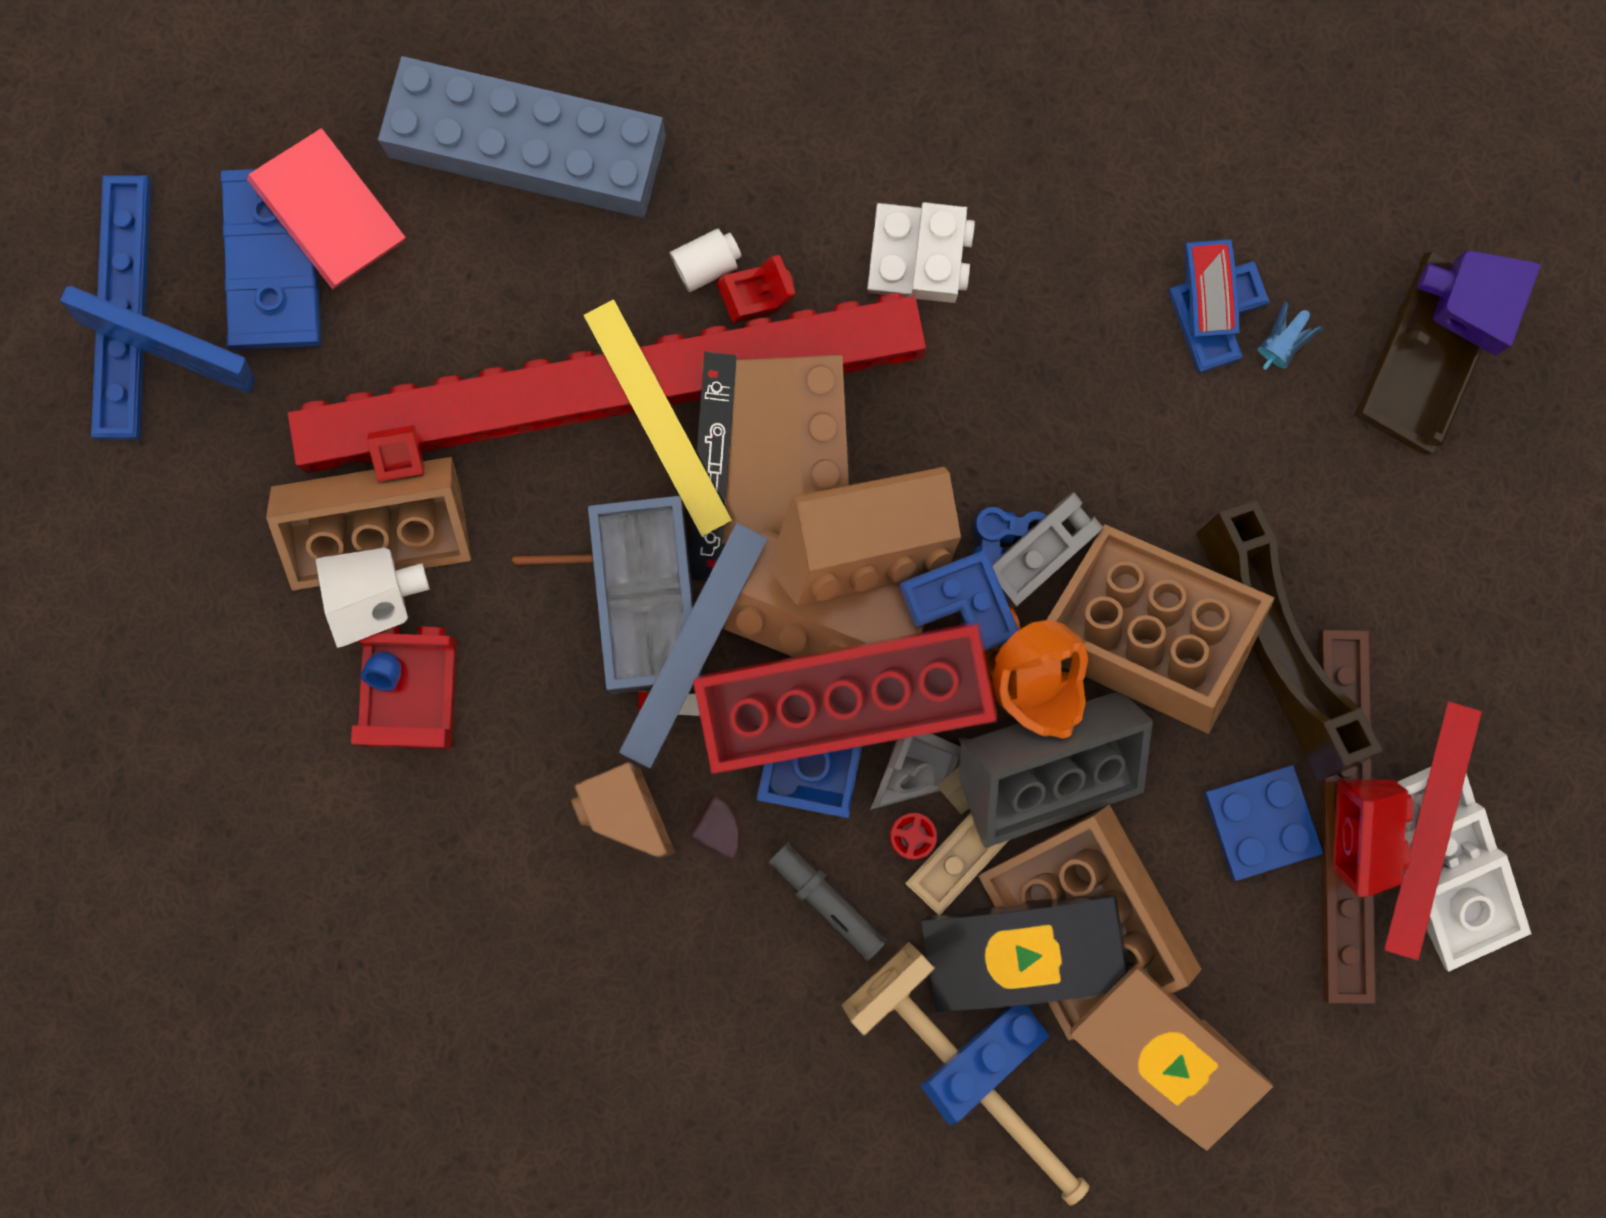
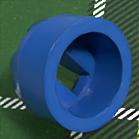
[361,651,402,691]

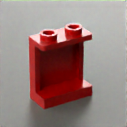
[351,626,457,749]

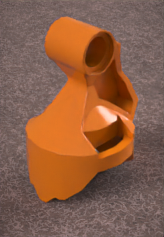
[960,607,1088,739]

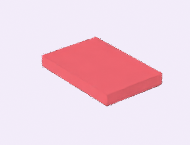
[247,128,406,290]

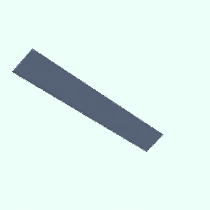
[619,523,768,768]

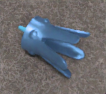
[1257,301,1323,369]

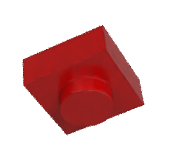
[367,425,425,482]

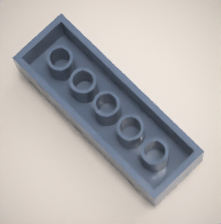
[378,56,666,218]

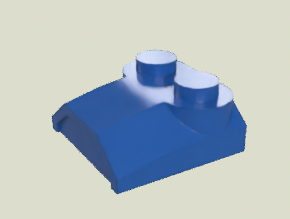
[757,746,862,818]

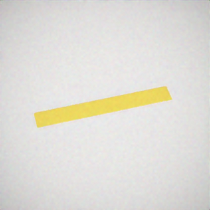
[584,299,732,536]

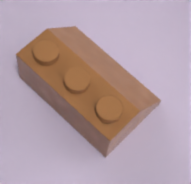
[572,762,676,857]

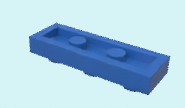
[920,1005,1049,1125]

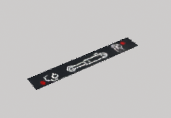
[689,352,737,581]

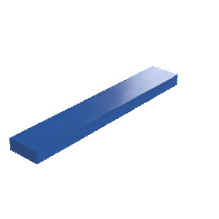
[91,176,151,440]

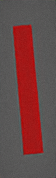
[1384,702,1482,960]

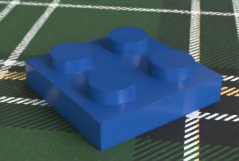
[1203,765,1323,881]

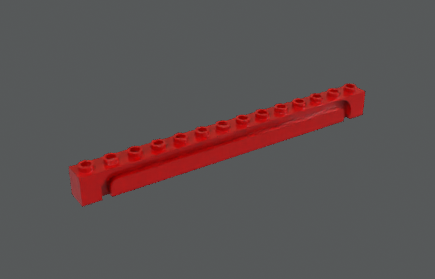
[287,293,926,473]

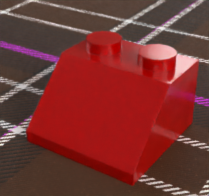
[1332,779,1413,897]

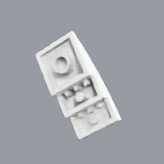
[1398,767,1531,972]

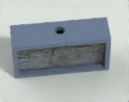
[588,496,702,694]

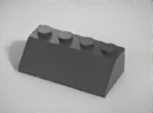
[959,692,1153,848]

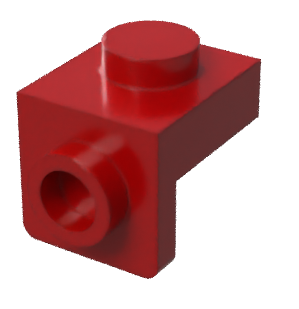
[717,255,795,323]

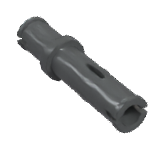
[768,841,887,961]

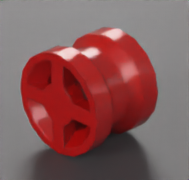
[889,813,937,859]

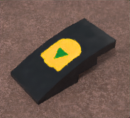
[921,895,1128,1012]

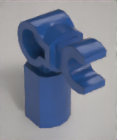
[971,507,1046,564]

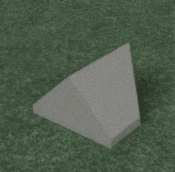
[870,733,961,810]

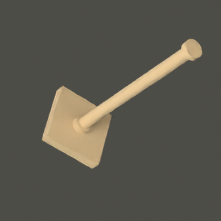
[841,942,1089,1205]

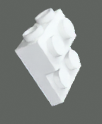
[867,202,975,303]

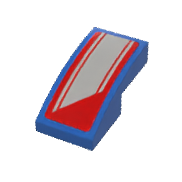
[1184,239,1239,337]

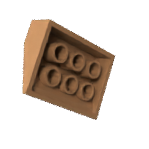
[702,354,849,544]
[1047,524,1274,734]
[978,805,1202,1041]

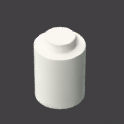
[669,228,742,293]

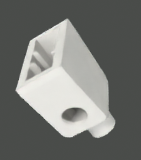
[315,548,430,648]

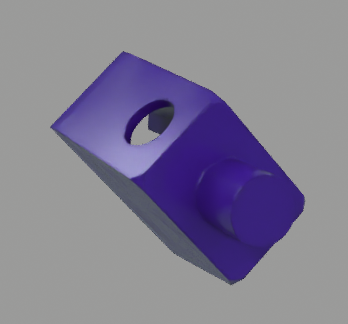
[1417,251,1541,355]

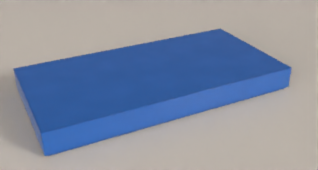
[60,286,256,394]

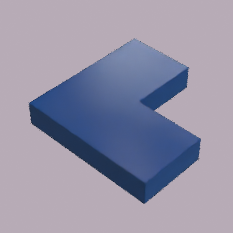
[1168,261,1269,374]
[898,550,1018,651]

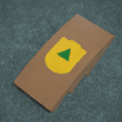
[1070,963,1274,1151]

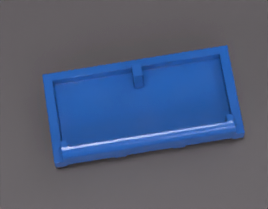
[220,169,322,350]

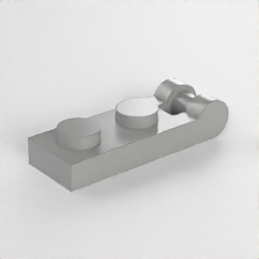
[992,492,1103,608]

